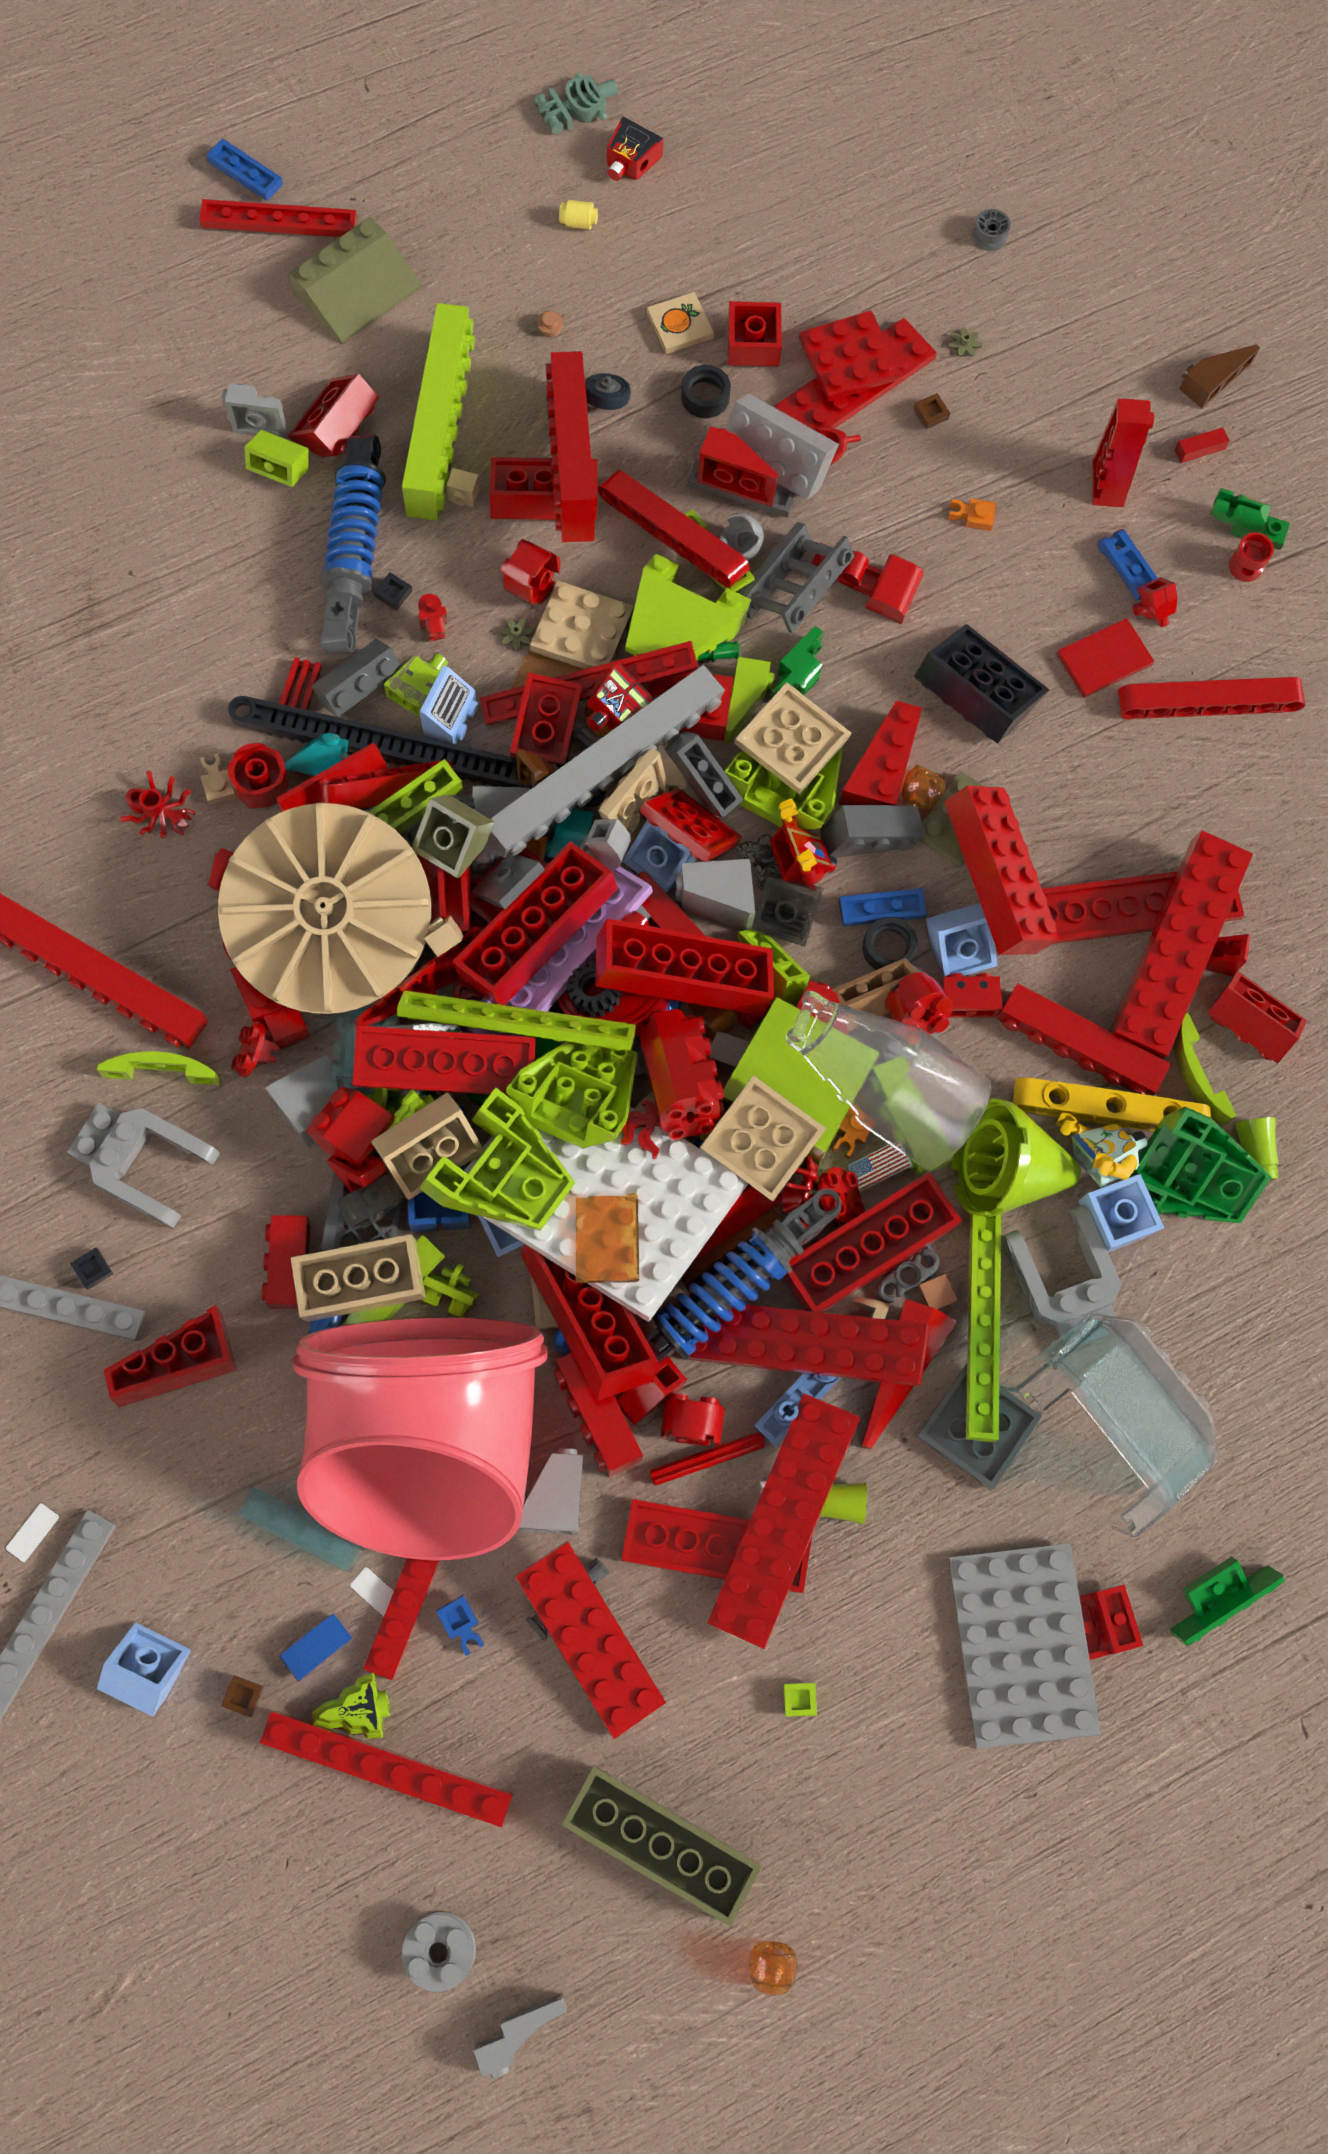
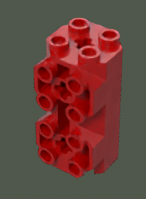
[638,1009,725,1140]

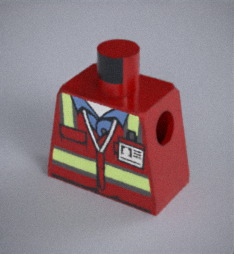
[587,662,655,731]

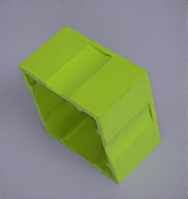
[719,997,880,1166]

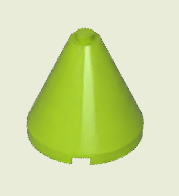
[951,1098,1081,1217]

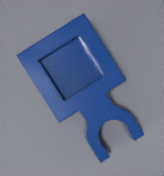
[436,1594,484,1656]

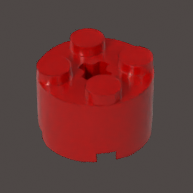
[500,539,561,605]
[228,743,289,809]
[885,972,953,1041]
[660,1393,725,1446]

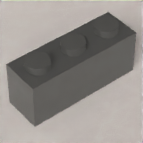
[311,639,402,717]
[664,731,743,818]

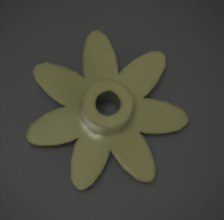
[949,327,982,357]
[499,618,534,650]

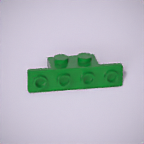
[1170,1556,1285,1646]

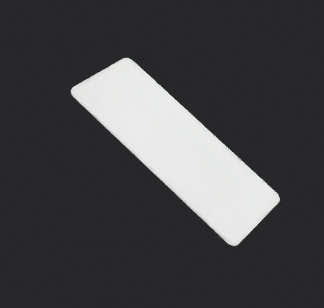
[6,1503,59,1562]
[350,1567,394,1616]

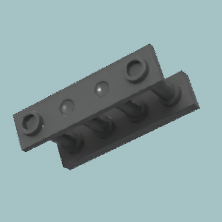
[739,522,854,633]

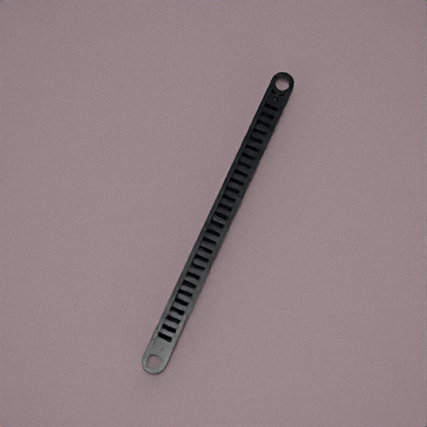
[228,696,605,807]

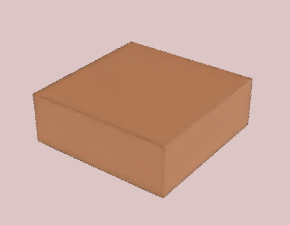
[918,1274,958,1310]

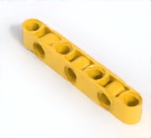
[1013,1077,1211,1132]

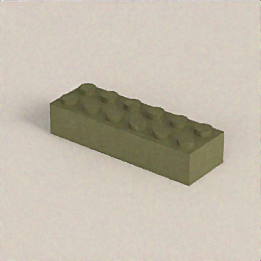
[561,1764,762,1927]

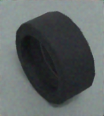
[681,364,731,418]
[862,917,918,970]

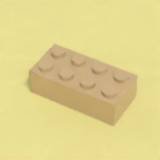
[291,1234,426,1322]

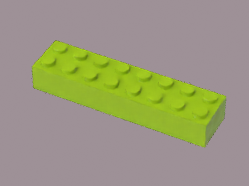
[402,303,475,521]

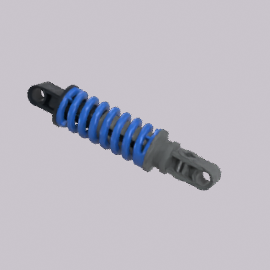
[321,435,386,654]
[645,1189,841,1364]

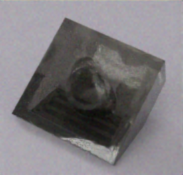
[751,872,824,947]

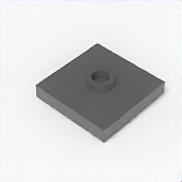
[472,854,544,909]

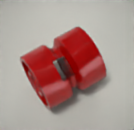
[1229,532,1274,582]

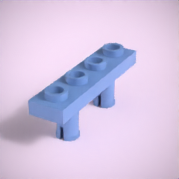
[754,1373,841,1448]

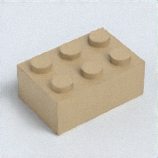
[371,1093,485,1200]

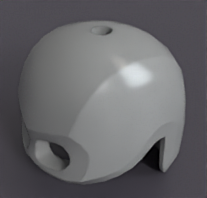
[720,512,764,560]

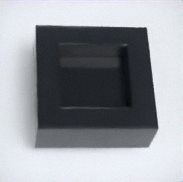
[374,572,412,611]
[70,1247,114,1290]

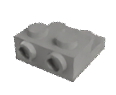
[222,383,288,439]

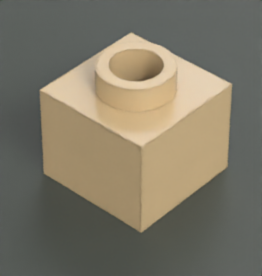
[446,468,480,507]
[424,916,463,957]

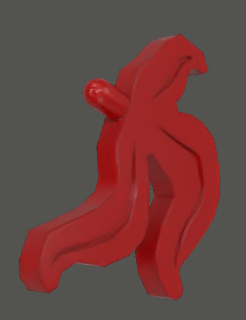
[621,1100,661,1159]

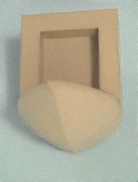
[852,1298,889,1319]

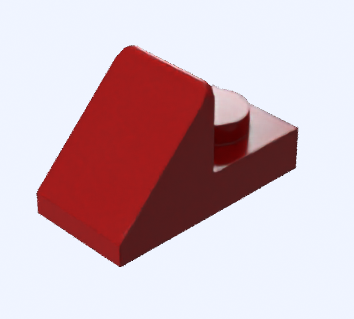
[327,1154,387,1195]

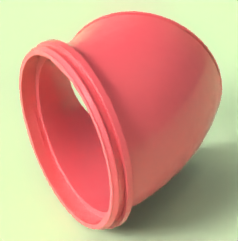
[293,1317,548,1560]

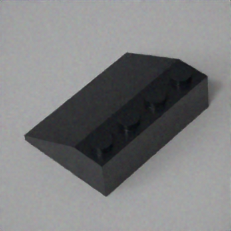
[914,624,1050,744]

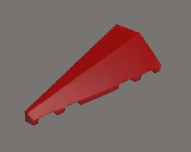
[354,926,480,1026]
[861,1299,957,1450]

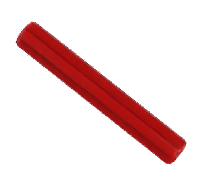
[650,1432,766,1486]

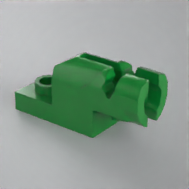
[1210,488,1290,550]
[770,625,824,699]

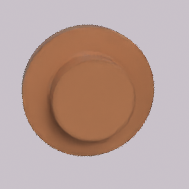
[537,311,563,337]

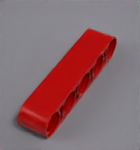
[319,761,453,809]

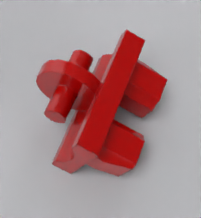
[418,593,447,642]

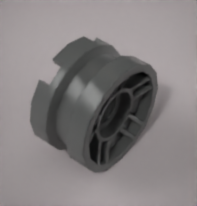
[972,209,1011,251]

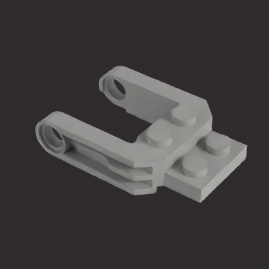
[67,1103,220,1229]
[1002,1205,1123,1354]

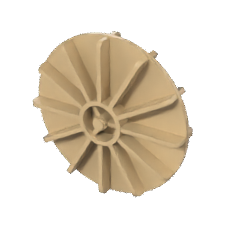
[218,803,431,1014]

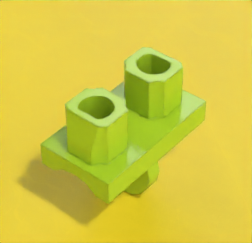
[422,1264,480,1317]

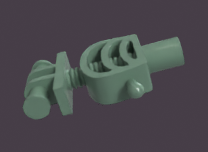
[534,72,618,134]

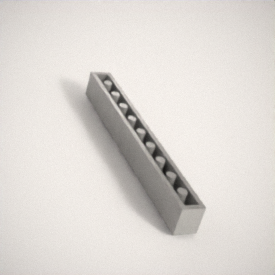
[488,665,725,858]

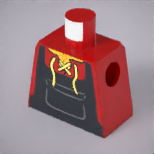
[607,116,664,181]

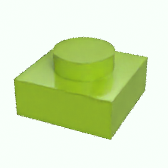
[783,1683,817,1717]

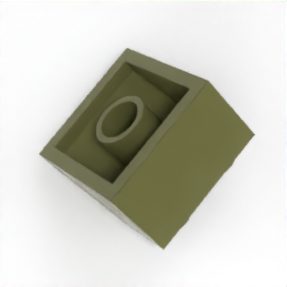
[412,794,494,878]

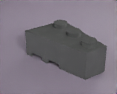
[820,805,924,858]

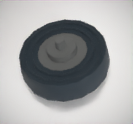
[585,373,631,410]

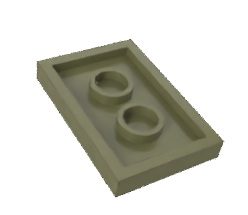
[919,771,983,867]

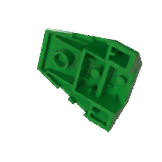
[1130,1107,1272,1223]

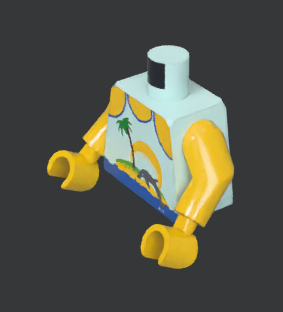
[1056,1112,1148,1188]

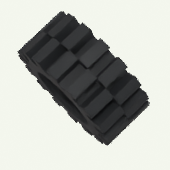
[567,961,623,1018]

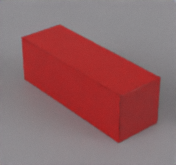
[1175,427,1230,463]

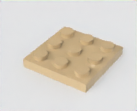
[530,581,634,669]
[734,683,852,794]
[599,748,670,852]
[700,1075,826,1201]

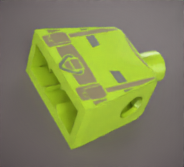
[384,653,448,718]

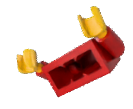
[769,798,837,887]

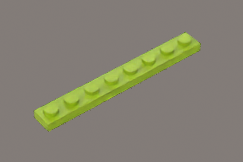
[397,990,636,1051]
[966,1214,1001,1442]

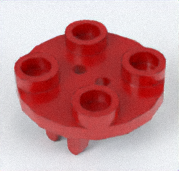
[231,1021,280,1078]
[815,1167,865,1225]

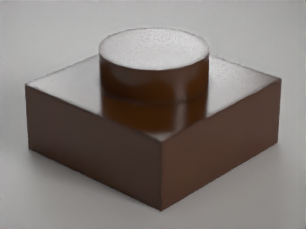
[914,393,950,429]
[221,1675,264,1717]

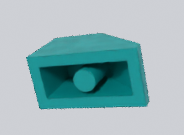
[284,733,348,776]

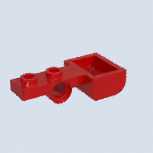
[811,542,924,624]

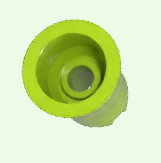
[1235,1117,1279,1180]
[820,1482,867,1525]

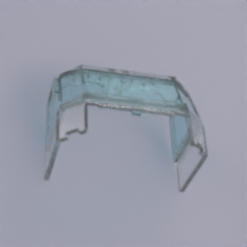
[999,1314,1218,1538]

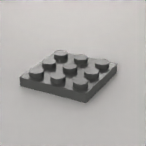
[916,1364,1042,1491]

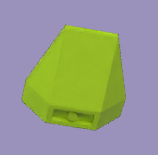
[724,744,844,830]
[506,1041,637,1149]

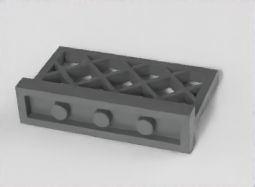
[320,1148,403,1252]

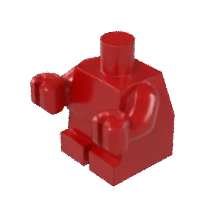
[1132,577,1178,627]

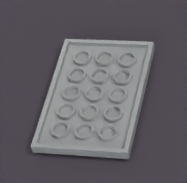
[948,1543,1102,1749]

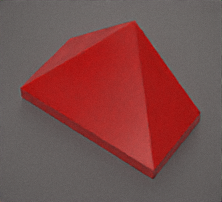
[1205,934,1251,977]

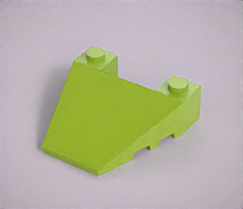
[625,554,751,660]
[419,1088,575,1231]

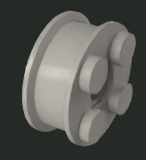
[402,1912,476,1992]

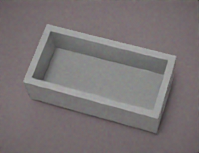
[725,393,839,500]

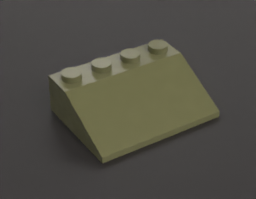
[289,217,422,344]

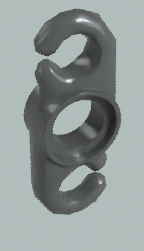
[876,1249,940,1303]

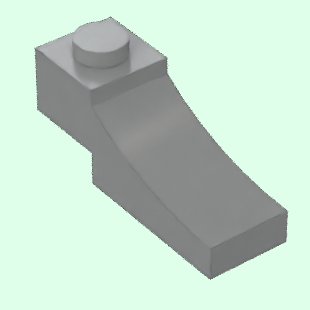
[473,1994,567,2079]

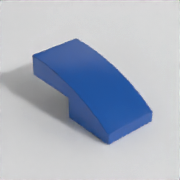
[280,1613,352,1682]

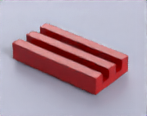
[279,657,322,710]

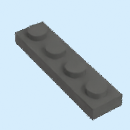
[687,459,796,518]

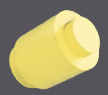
[559,200,598,230]

